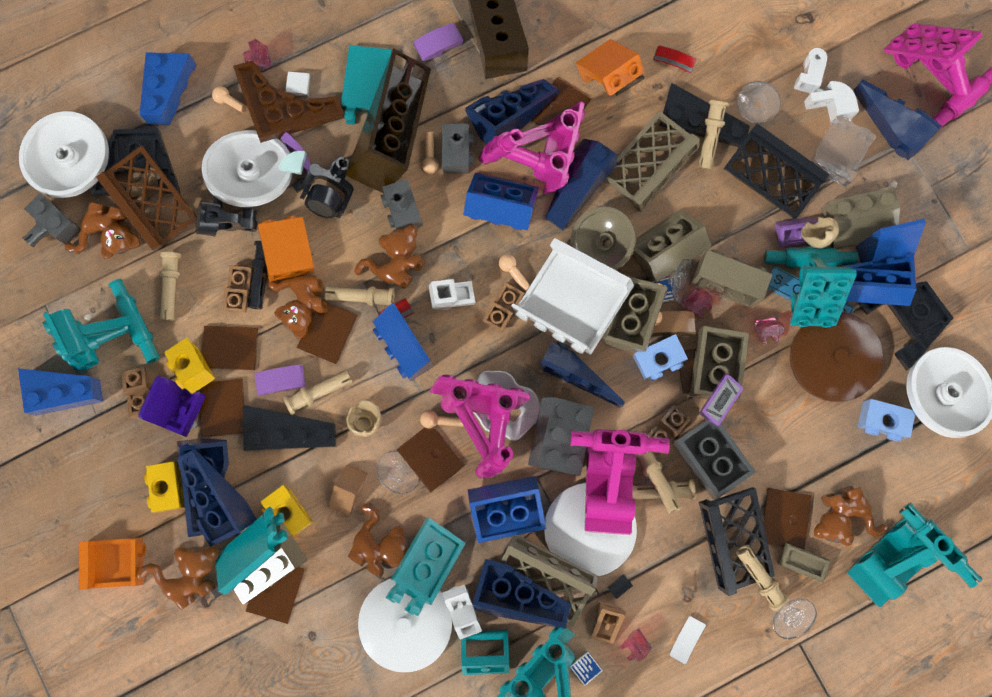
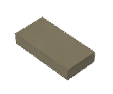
[778,543,831,582]

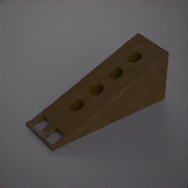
[468,0,529,79]
[345,48,431,194]

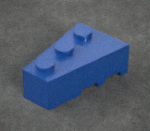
[139,52,197,125]
[843,253,916,306]
[18,368,103,416]

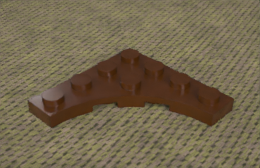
[233,60,344,143]

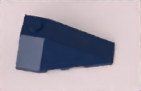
[465,79,559,144]
[853,79,942,160]
[546,139,618,231]
[539,341,625,408]
[177,438,229,537]
[177,449,257,547]
[472,559,571,629]

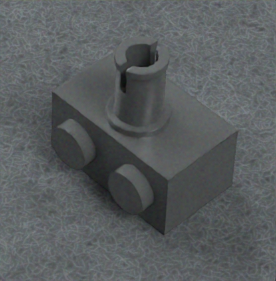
[442,124,473,173]
[380,179,423,229]
[22,193,81,248]

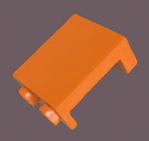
[576,39,644,96]
[258,216,314,282]
[79,538,146,590]

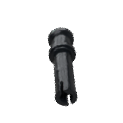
[248,241,267,310]

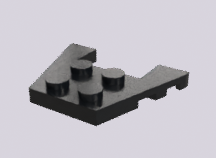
[91,128,180,196]
[858,281,954,371]

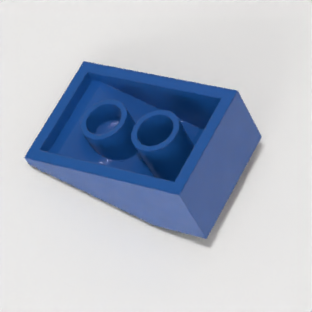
[856,218,926,264]

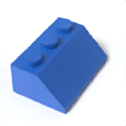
[463,172,539,230]
[373,303,433,381]
[468,476,546,543]

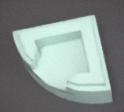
[278,151,307,175]

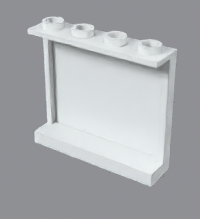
[512,238,634,355]

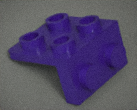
[138,375,206,437]

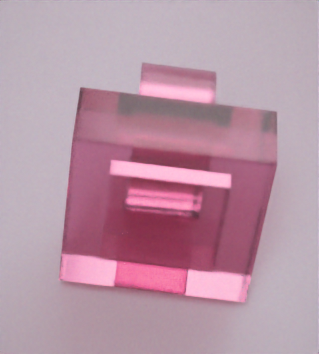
[243,39,272,69]
[681,288,713,318]
[755,318,784,344]
[620,628,652,662]

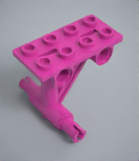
[884,23,992,130]
[478,101,585,194]
[430,374,530,479]
[570,429,670,535]

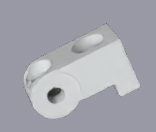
[794,48,827,93]

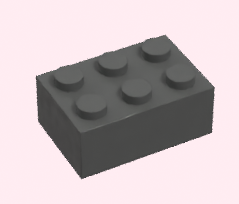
[528,397,594,476]
[673,419,756,499]

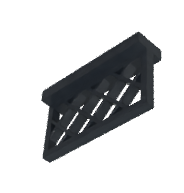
[723,123,830,219]
[699,487,775,596]

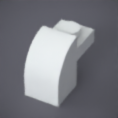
[804,81,859,122]
[429,279,475,310]
[442,584,482,640]

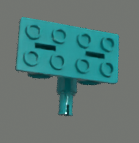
[764,246,858,328]
[42,279,161,374]
[847,502,983,607]
[497,627,575,697]

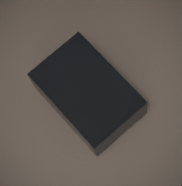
[607,574,633,599]

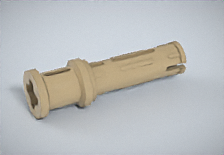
[698,100,729,169]
[159,252,181,321]
[325,286,395,306]
[283,370,353,415]
[635,451,682,514]
[633,479,696,500]
[736,545,789,611]

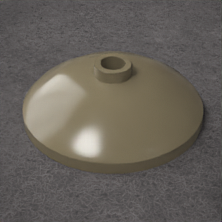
[570,207,636,270]

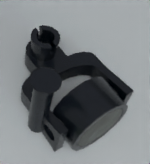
[300,157,354,218]
[196,196,258,237]

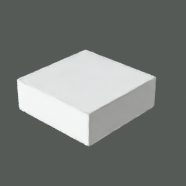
[285,72,311,97]

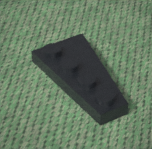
[659,83,750,147]
[243,405,336,451]

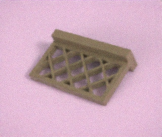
[605,111,700,211]
[500,534,599,626]

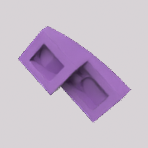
[413,23,464,61]
[280,132,311,173]
[254,364,306,396]

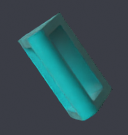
[461,630,509,675]

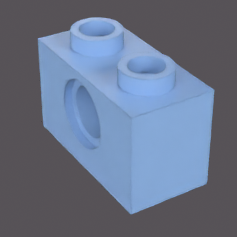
[633,334,688,381]
[858,399,915,442]

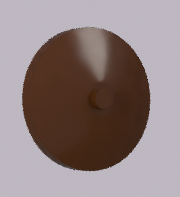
[790,312,883,402]

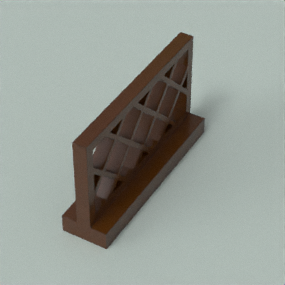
[96,145,197,251]

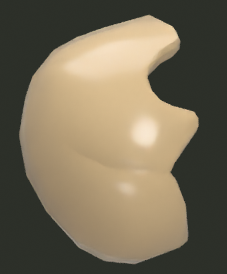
[801,217,839,248]
[346,400,382,437]

